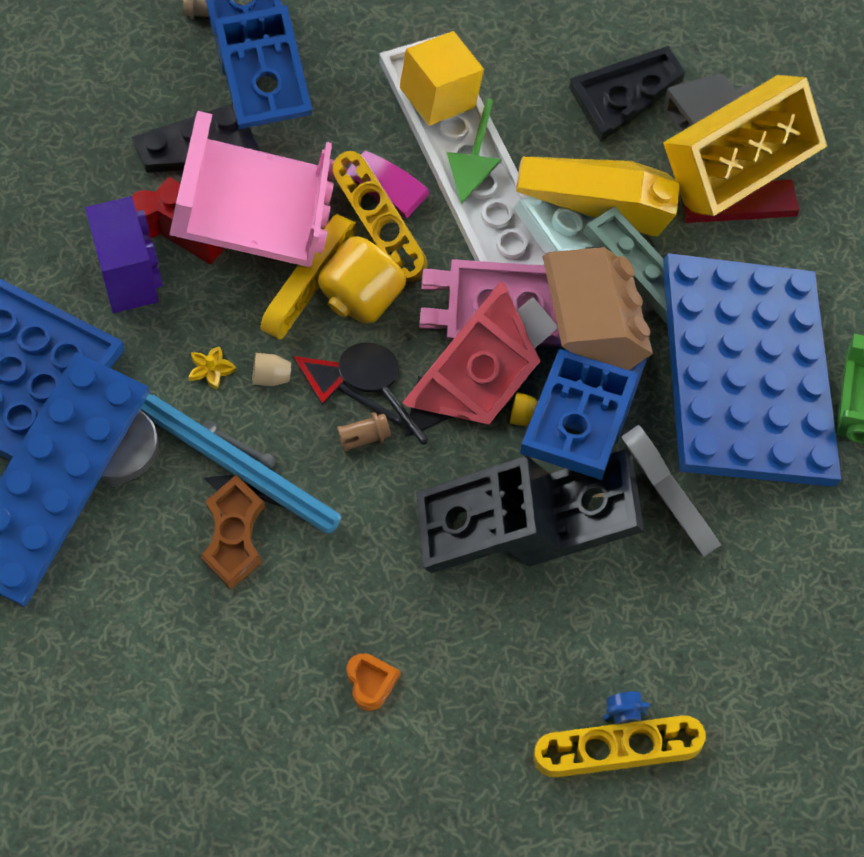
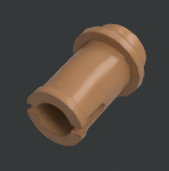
[337,412,391,452]

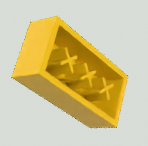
[663,75,827,216]

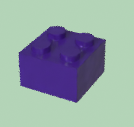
[85,196,163,313]

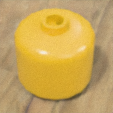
[318,236,406,324]

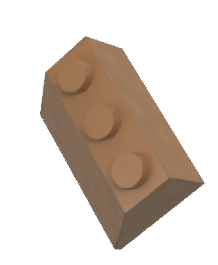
[542,247,653,370]

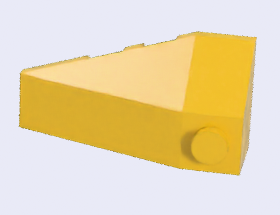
[516,157,680,237]

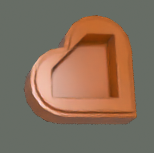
[347,653,401,711]

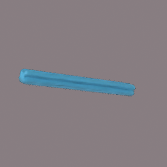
[140,394,341,534]

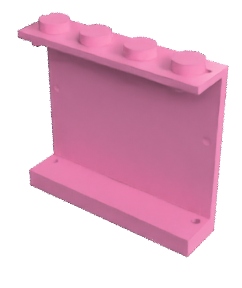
[169,111,335,267]

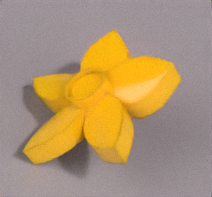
[188,346,236,390]

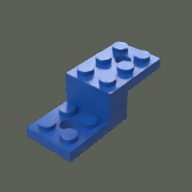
[205,0,312,129]
[520,343,652,480]

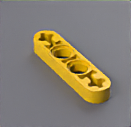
[333,151,428,282]
[260,214,356,340]
[533,716,706,777]

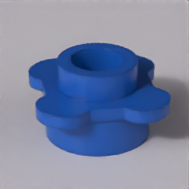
[603,692,650,724]

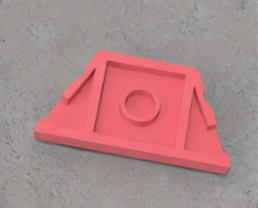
[402,281,540,425]

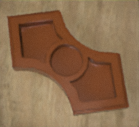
[201,475,265,590]

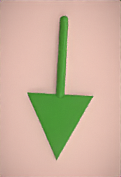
[446,98,502,205]

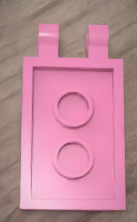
[419,259,562,347]

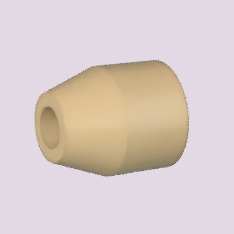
[252,353,291,386]

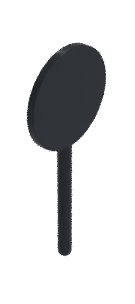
[339,342,428,445]

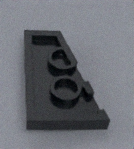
[569,46,685,142]
[132,104,261,173]

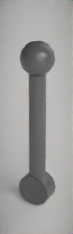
[202,421,276,469]

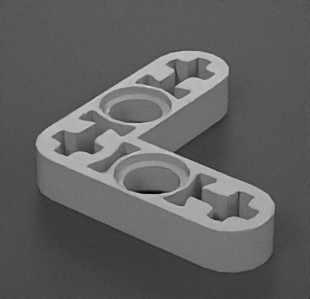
[621,425,721,557]

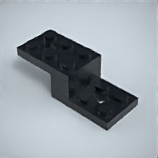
[416,449,644,573]

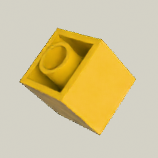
[399,31,484,126]

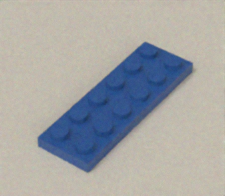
[0,352,150,608]

